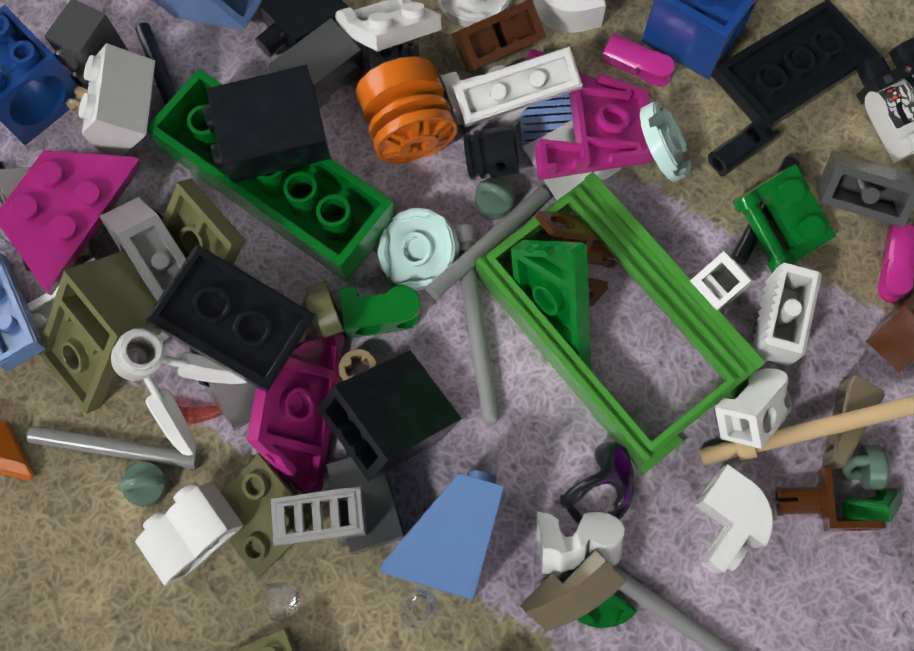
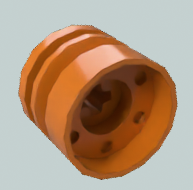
[355,56,457,164]

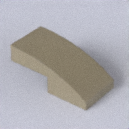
[520,550,626,631]

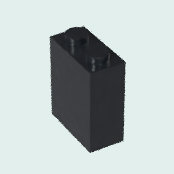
[203,64,331,183]
[317,350,462,482]

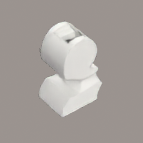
[536,512,624,578]

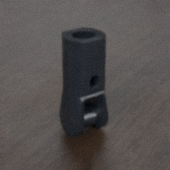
[708,122,782,177]

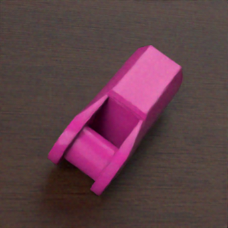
[602,33,675,87]
[877,224,914,303]

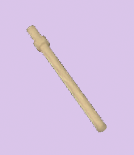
[699,396,914,466]

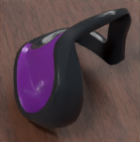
[560,442,634,525]

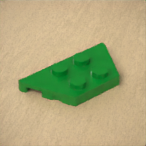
[511,240,591,370]

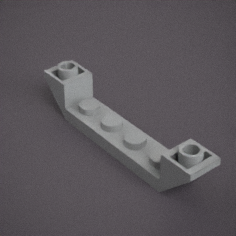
[100,197,256,431]

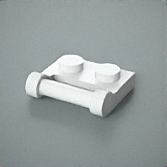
[335,0,441,52]

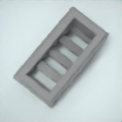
[271,486,367,546]

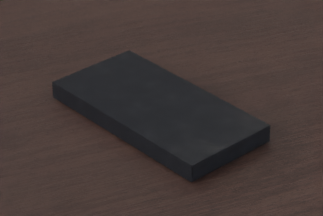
[711,0,880,133]

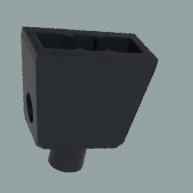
[255,0,349,57]

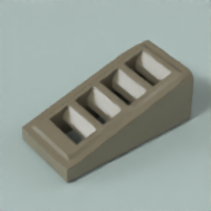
[822,375,885,471]

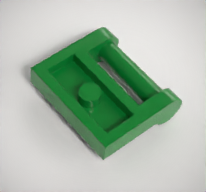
[732,164,836,273]

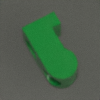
[339,285,422,339]

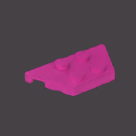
[0,150,141,296]
[247,333,345,494]

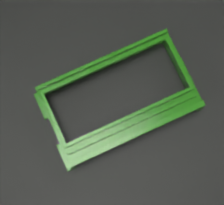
[475,172,766,475]

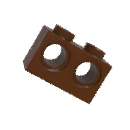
[451,0,546,71]

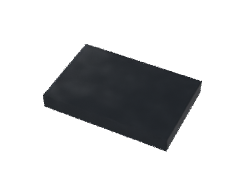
[145,244,316,393]

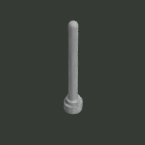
[453,224,500,425]

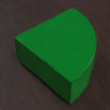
[842,488,902,522]
[577,593,638,628]

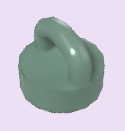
[475,177,516,220]
[840,445,889,490]
[119,462,169,507]

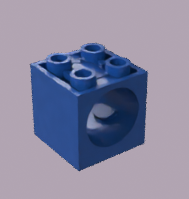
[642,0,758,80]
[0,5,78,146]

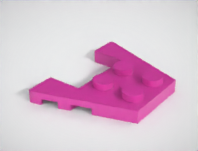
[526,49,654,180]

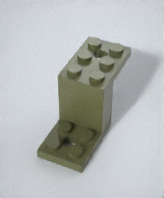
[38,179,245,414]

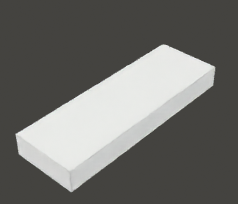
[453,47,583,127]

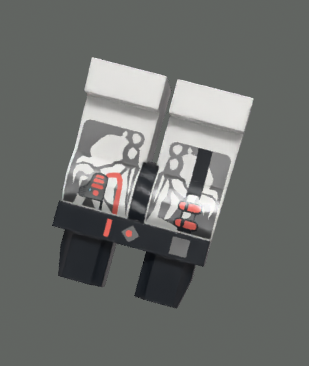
[856,37,914,163]

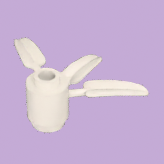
[111,328,247,456]

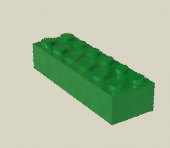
[147,68,396,282]

